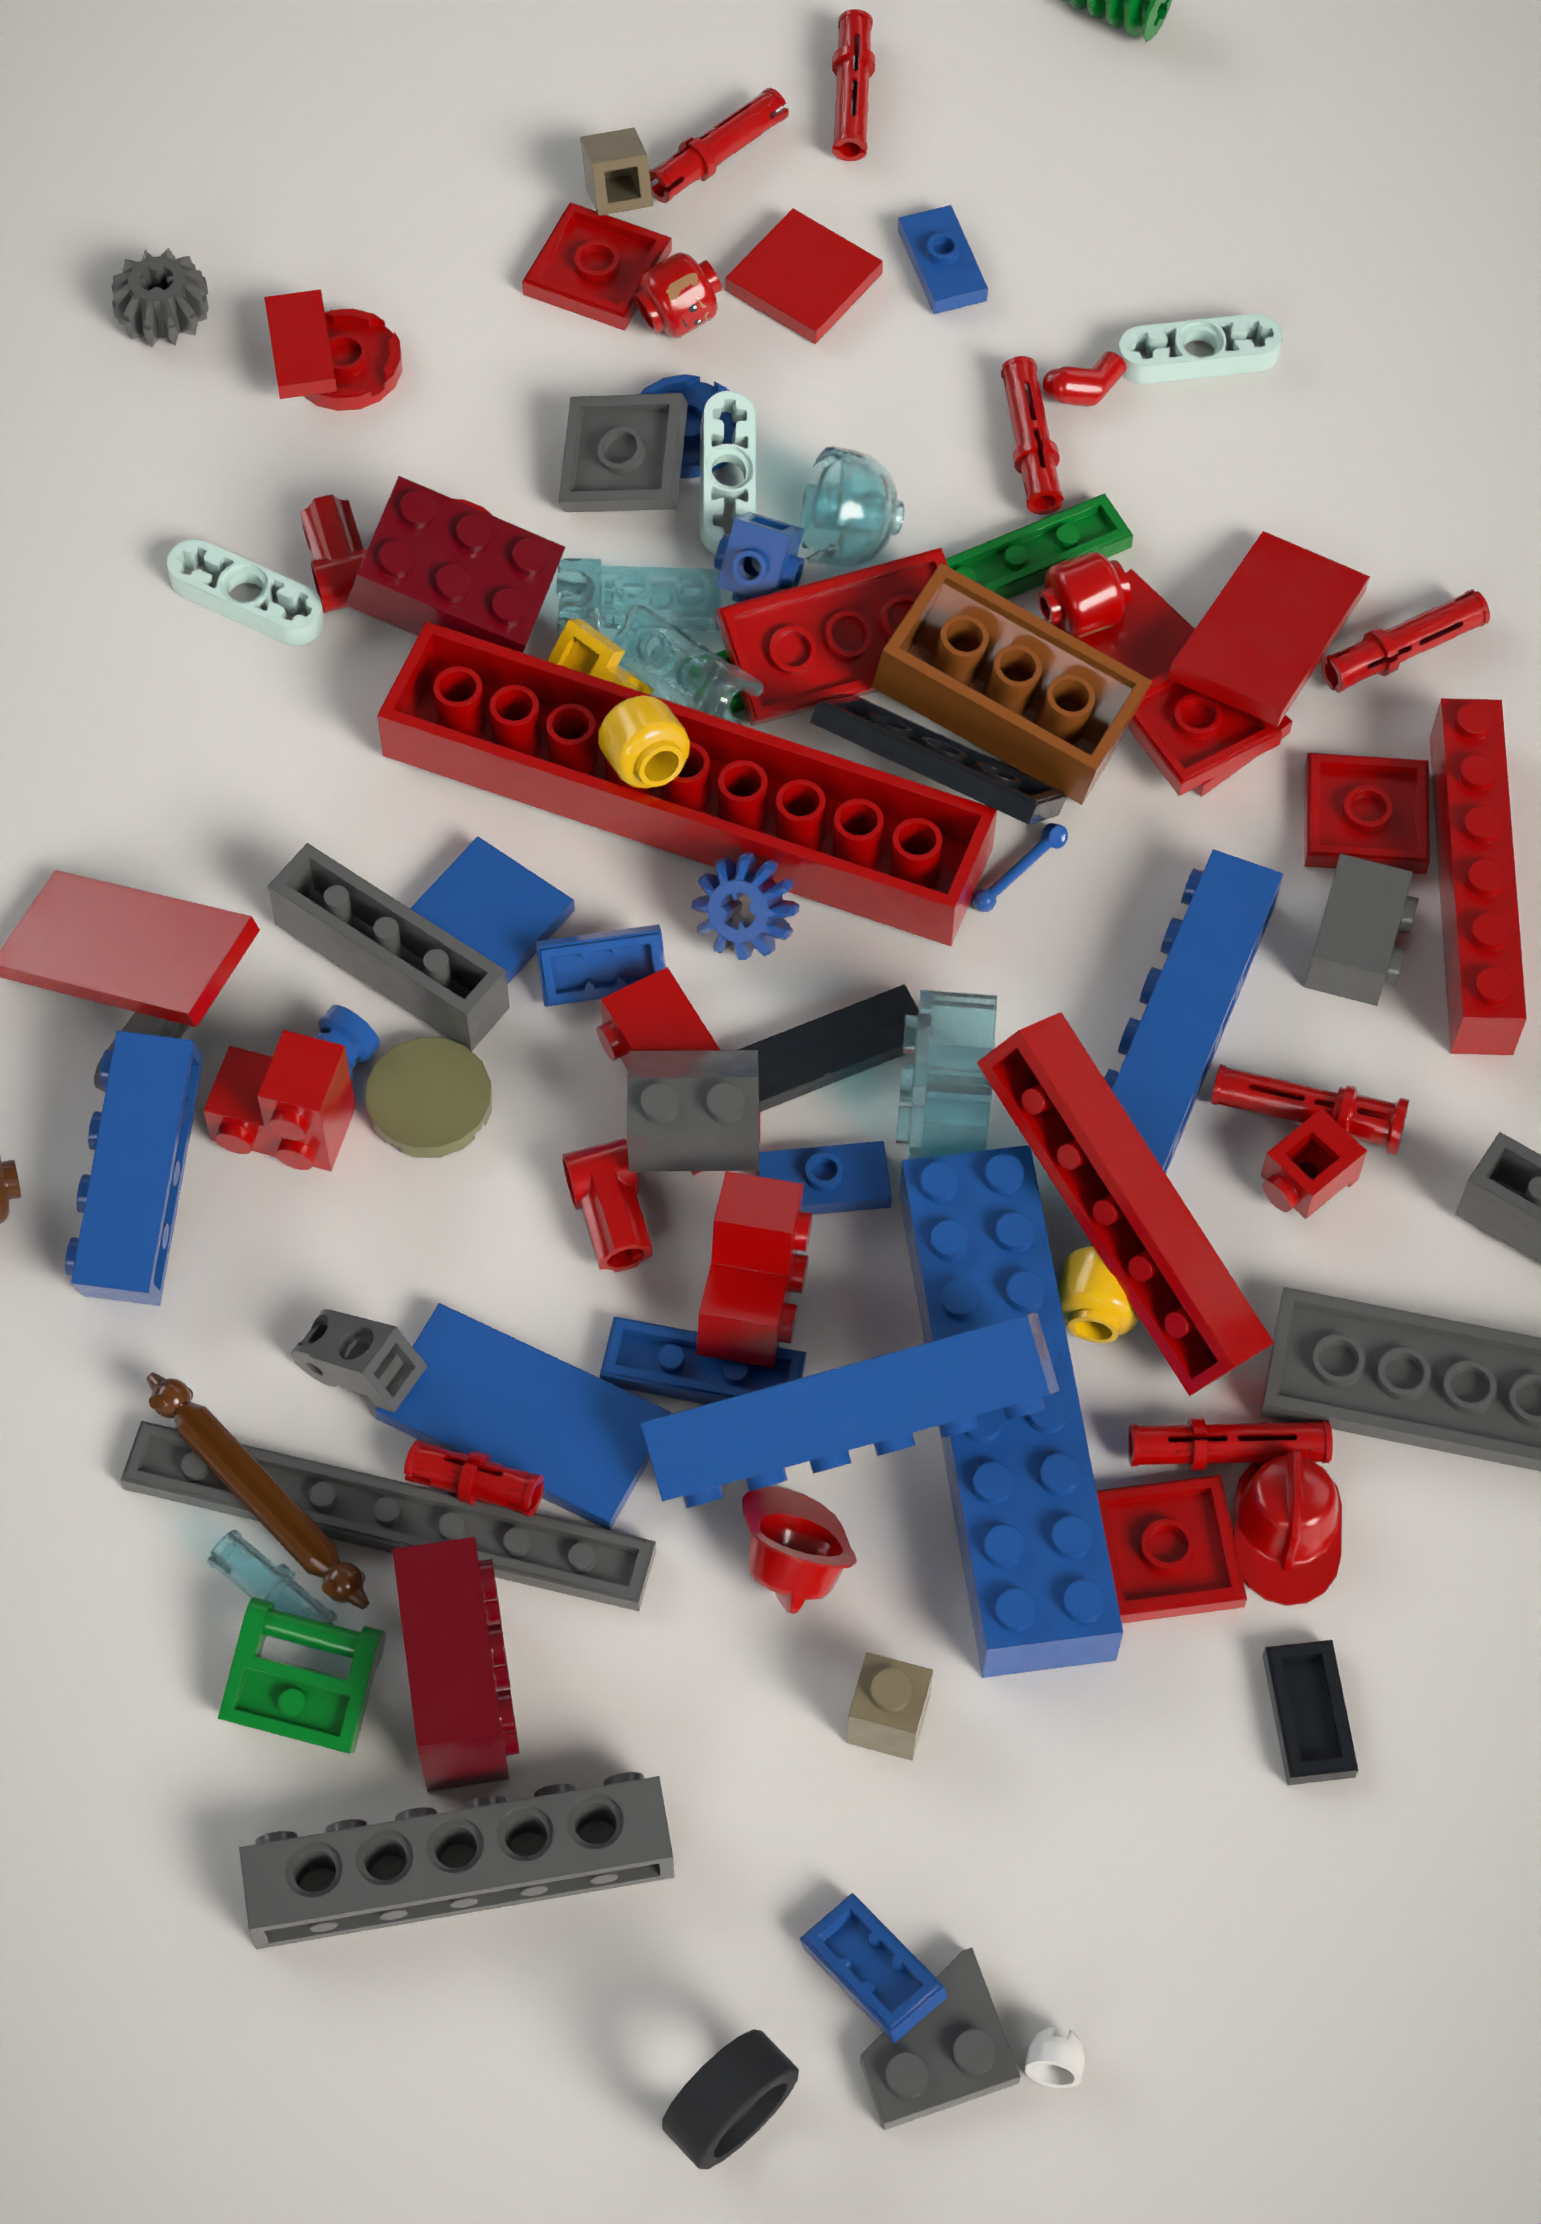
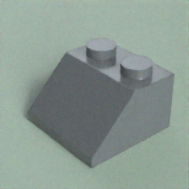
[627,1050,759,1172]

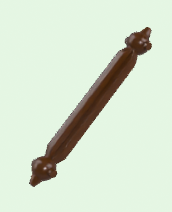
[146,1372,370,1610]

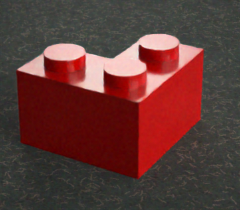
[203,1030,356,1171]
[696,1171,813,1368]

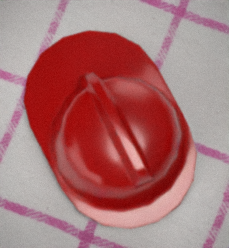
[1234,1449,1342,1606]
[742,1486,857,1614]

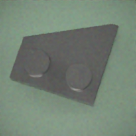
[860,1947,1021,2130]

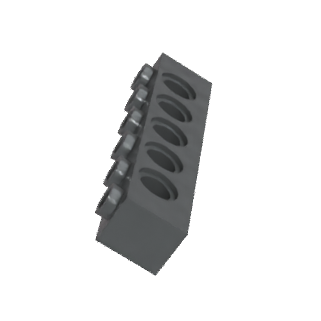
[239,1772,674,1949]

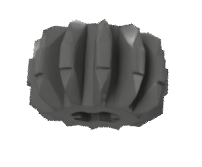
[112,248,209,347]

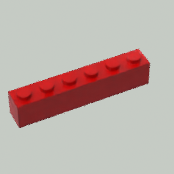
[1430,698,1527,1055]
[976,1012,1274,1396]

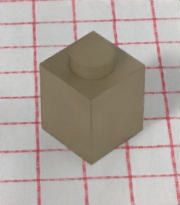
[580,127,653,216]
[846,1652,933,1761]

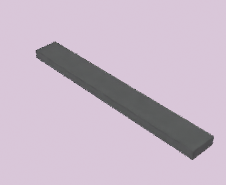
[120,1421,656,1611]

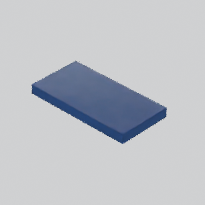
[375,1303,671,1530]

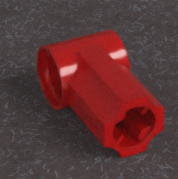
[300,494,368,613]
[562,1138,653,1272]

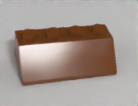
[872,563,1152,805]

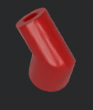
[1043,351,1126,407]

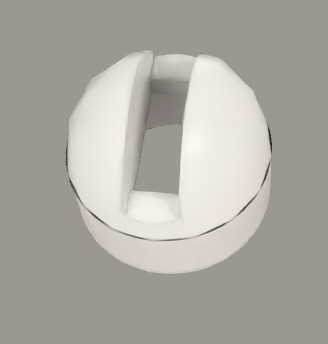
[1025,2026,1085,2088]

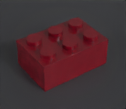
[346,476,565,653]
[392,1537,520,1792]

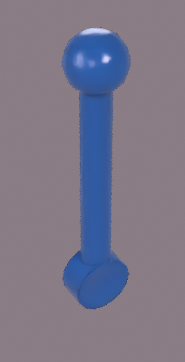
[972,823,1068,912]

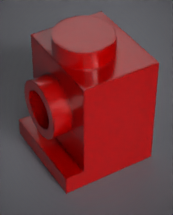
[1261,1108,1367,1219]

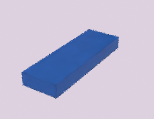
[600,1316,807,1404]

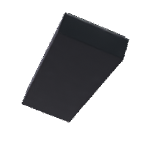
[738,984,932,1112]

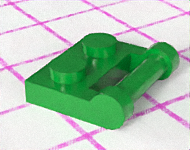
[217,1597,386,1754]

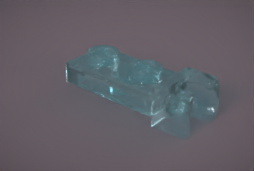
[556,558,721,633]
[612,603,764,725]

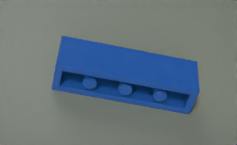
[65,1031,204,1306]

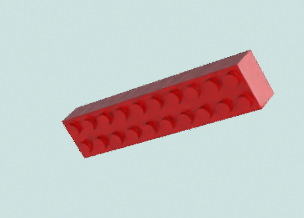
[377,621,997,946]

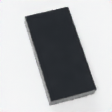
[1262,1640,1358,1786]

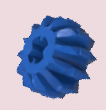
[691,852,800,960]

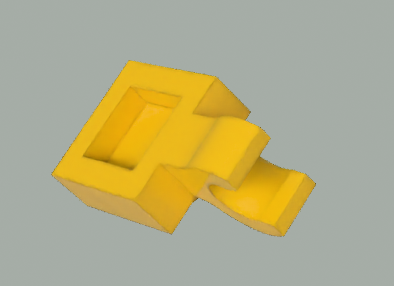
[547,619,655,695]

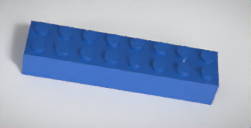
[899,1145,1123,1678]

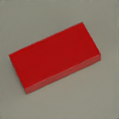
[264,289,337,399]

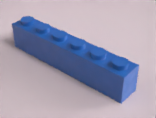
[1104,849,1283,1174]
[641,1312,1060,1508]

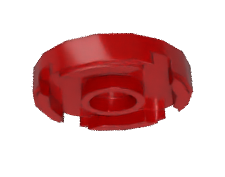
[303,308,403,411]

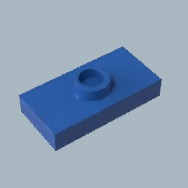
[898,205,988,314]
[535,924,666,1007]
[758,1141,892,1215]
[799,1893,948,2044]

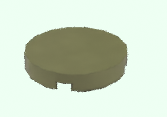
[365,1037,492,1158]

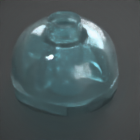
[800,446,904,567]

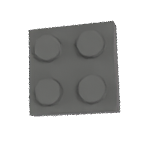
[558,393,688,512]

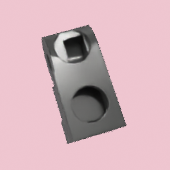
[291,1309,427,1413]

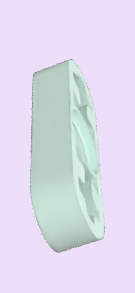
[1118,314,1282,384]
[700,391,756,555]
[167,539,325,646]

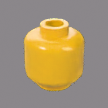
[598,695,690,789]
[1058,1244,1139,1343]

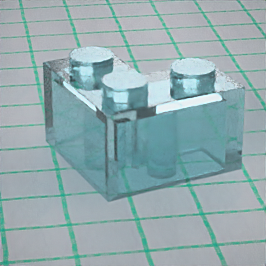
[896,990,997,1159]

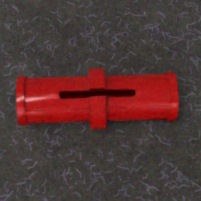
[404,1439,545,1517]

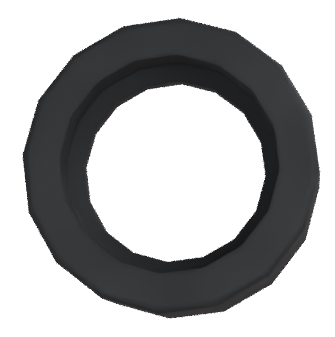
[662,2029,799,2169]

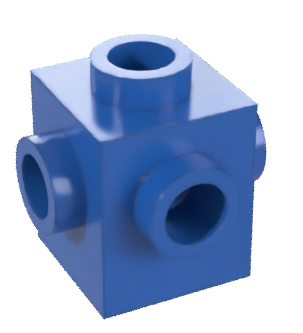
[714,512,804,603]

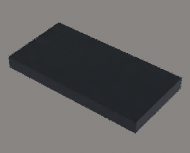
[810,695,1067,825]

